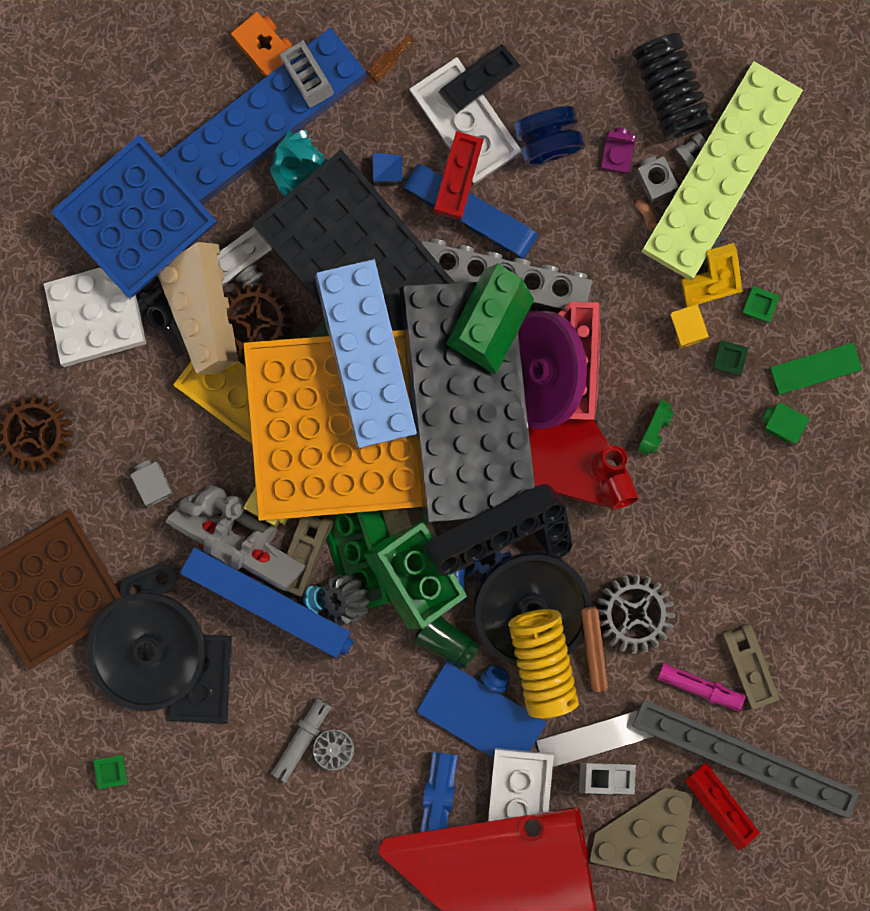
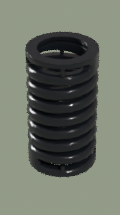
[632,33,714,141]

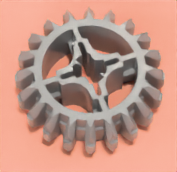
[598,574,675,654]

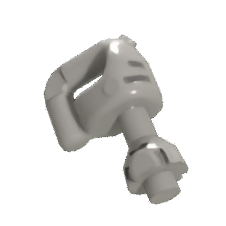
[179,485,244,520]

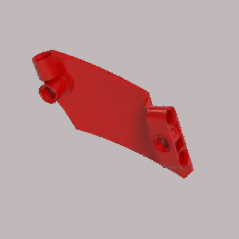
[528,419,639,511]

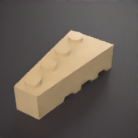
[158,242,238,374]

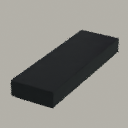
[438,44,521,114]

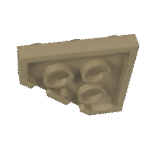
[589,787,694,881]

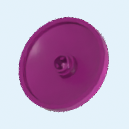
[518,311,587,429]

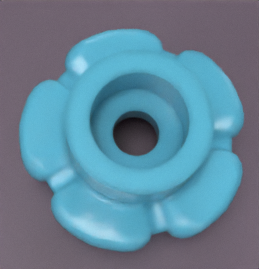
[303,585,325,614]

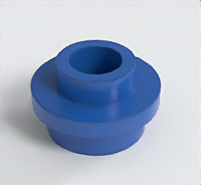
[481,665,510,692]

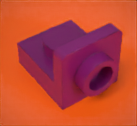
[601,128,636,174]

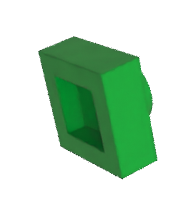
[742,286,780,324]
[93,755,128,789]

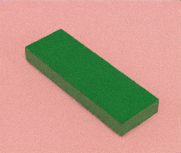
[770,342,862,396]

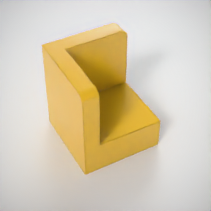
[670,304,709,349]

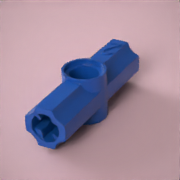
[420,751,458,832]

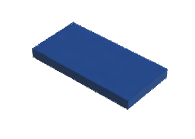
[417,662,547,759]

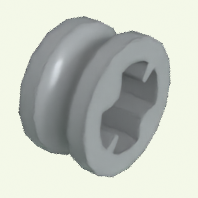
[235,263,264,291]

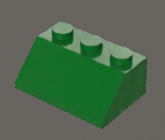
[446,263,534,374]
[363,521,467,629]

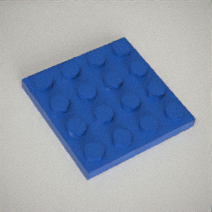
[51,135,217,300]

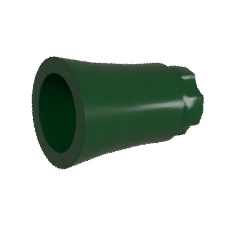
[412,616,480,669]

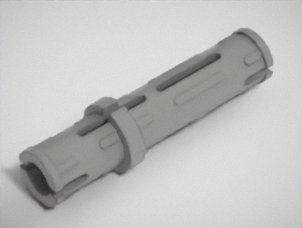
[271,698,332,783]

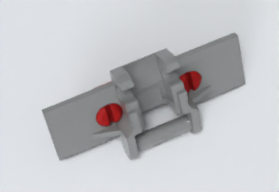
[166,507,305,591]

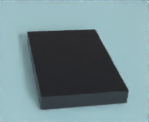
[169,634,232,724]

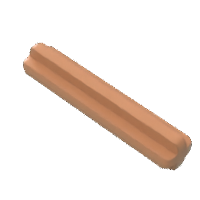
[581,607,608,692]

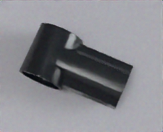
[147,298,188,358]

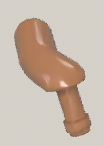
[635,198,657,230]

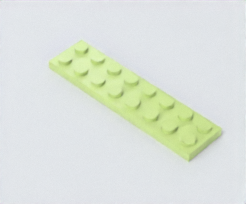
[641,61,803,282]

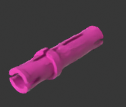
[657,663,746,713]

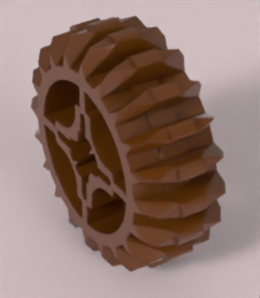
[225,284,294,359]
[0,394,74,473]

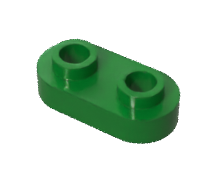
[637,399,674,456]

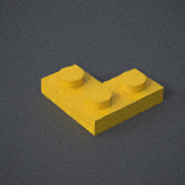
[681,243,743,307]

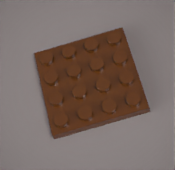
[0,509,122,670]

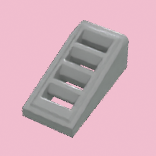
[278,40,334,108]

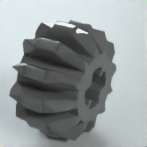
[321,574,370,624]

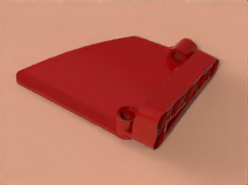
[379,806,597,911]

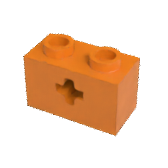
[231,12,293,77]

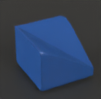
[373,153,402,185]

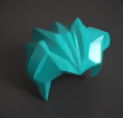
[270,130,329,197]

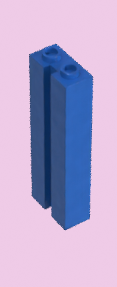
[180,547,354,658]

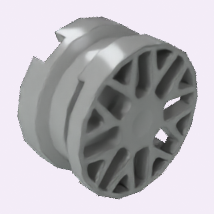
[313,729,354,770]

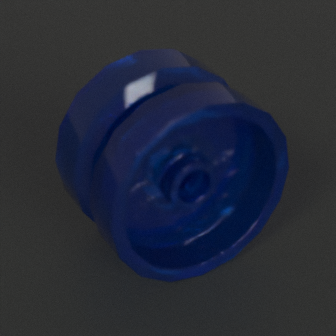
[513,106,585,166]

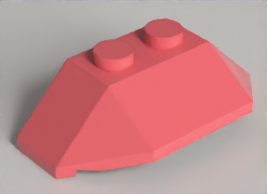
[558,302,601,420]

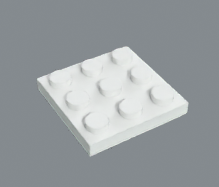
[44,267,146,367]

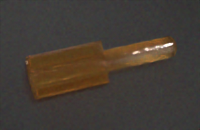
[366,35,415,83]

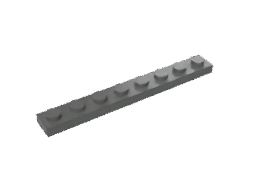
[632,699,860,819]

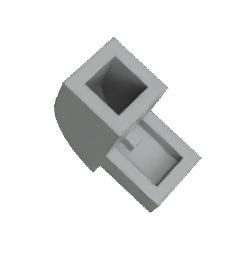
[579,762,636,795]

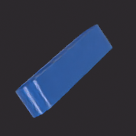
[402,164,539,259]

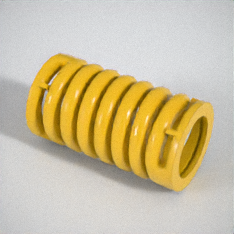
[509,609,579,719]

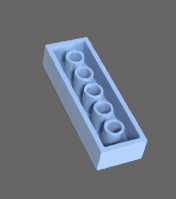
[315,259,417,449]

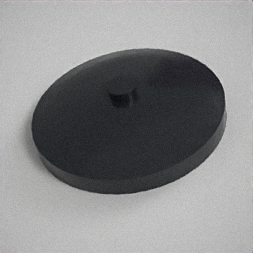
[474,552,591,667]
[87,593,206,711]

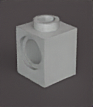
[636,156,679,204]
[130,460,174,507]

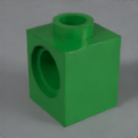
[761,402,810,446]

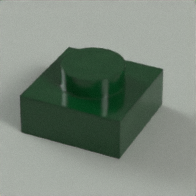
[712,340,749,377]

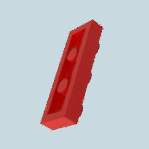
[433,131,484,221]
[684,763,760,851]

